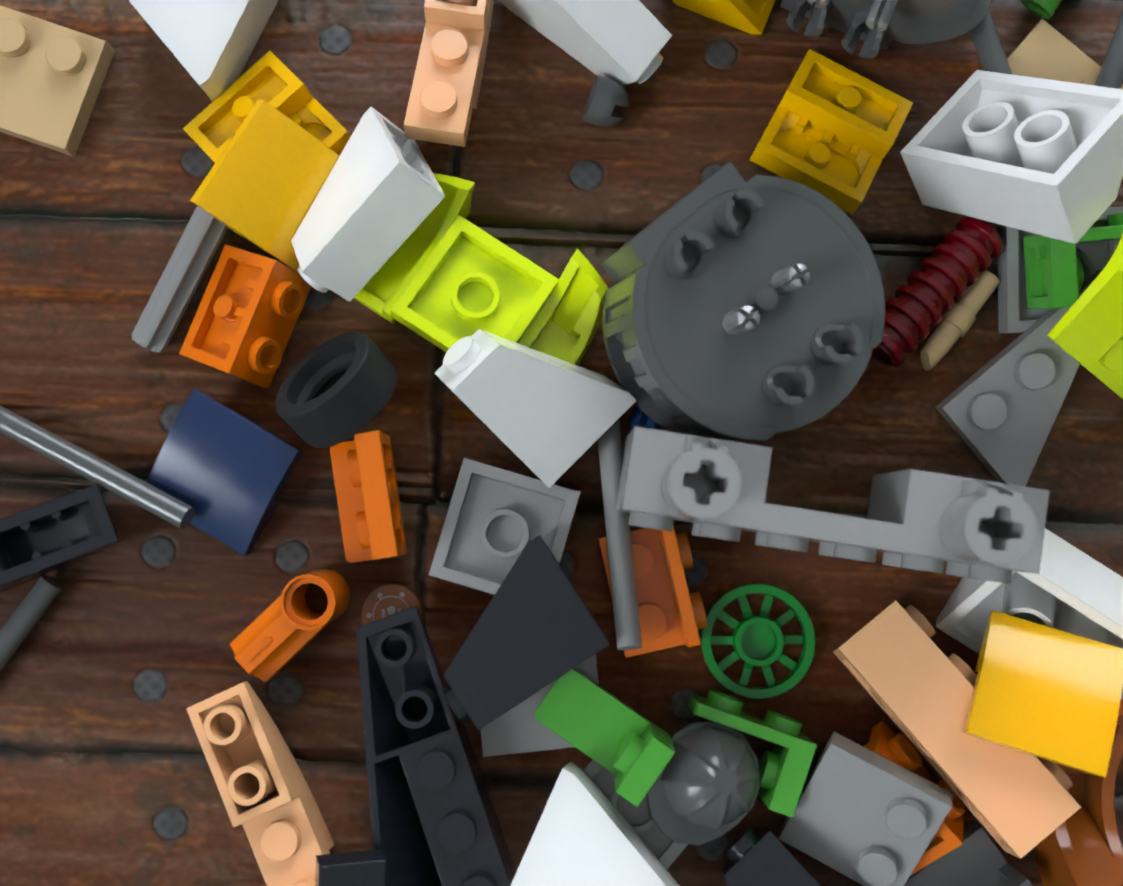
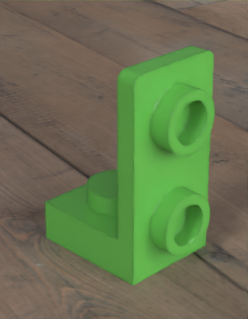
[1023,213,1123,309]
[534,668,675,807]
[687,689,817,818]

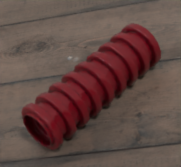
[871,216,1004,367]

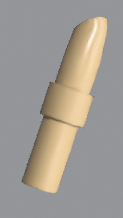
[920,270,1000,371]

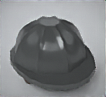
[646,722,760,846]

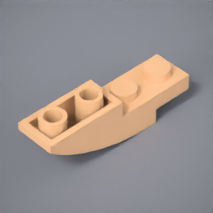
[404,0,494,147]
[186,681,335,886]

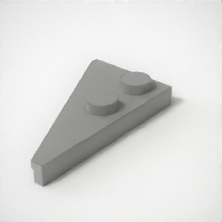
[935,269,1103,487]

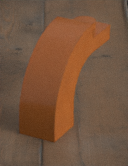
[1034,699,1123,886]

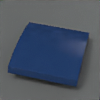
[147,389,304,556]

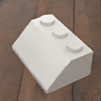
[900,70,1123,244]
[936,528,1123,699]

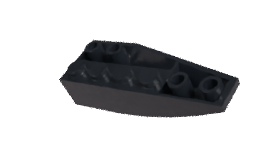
[356,606,516,886]

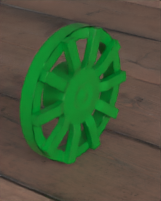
[700,583,815,699]

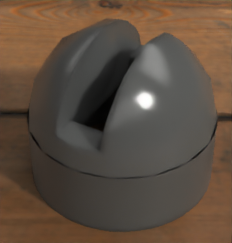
[582,74,630,127]

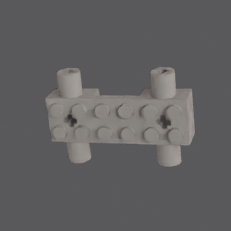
[616,426,1050,584]

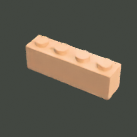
[833,600,1081,859]

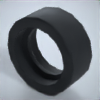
[275,331,398,448]

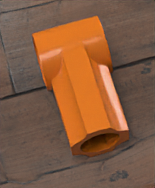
[229,569,351,683]

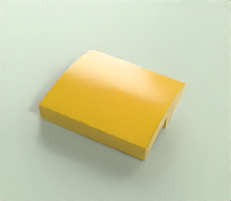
[750,49,913,215]
[183,51,351,163]
[190,99,339,273]
[963,610,1123,777]

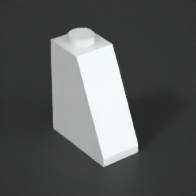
[129,0,279,101]
[498,0,672,85]
[291,106,445,302]
[435,329,636,488]
[510,761,680,886]

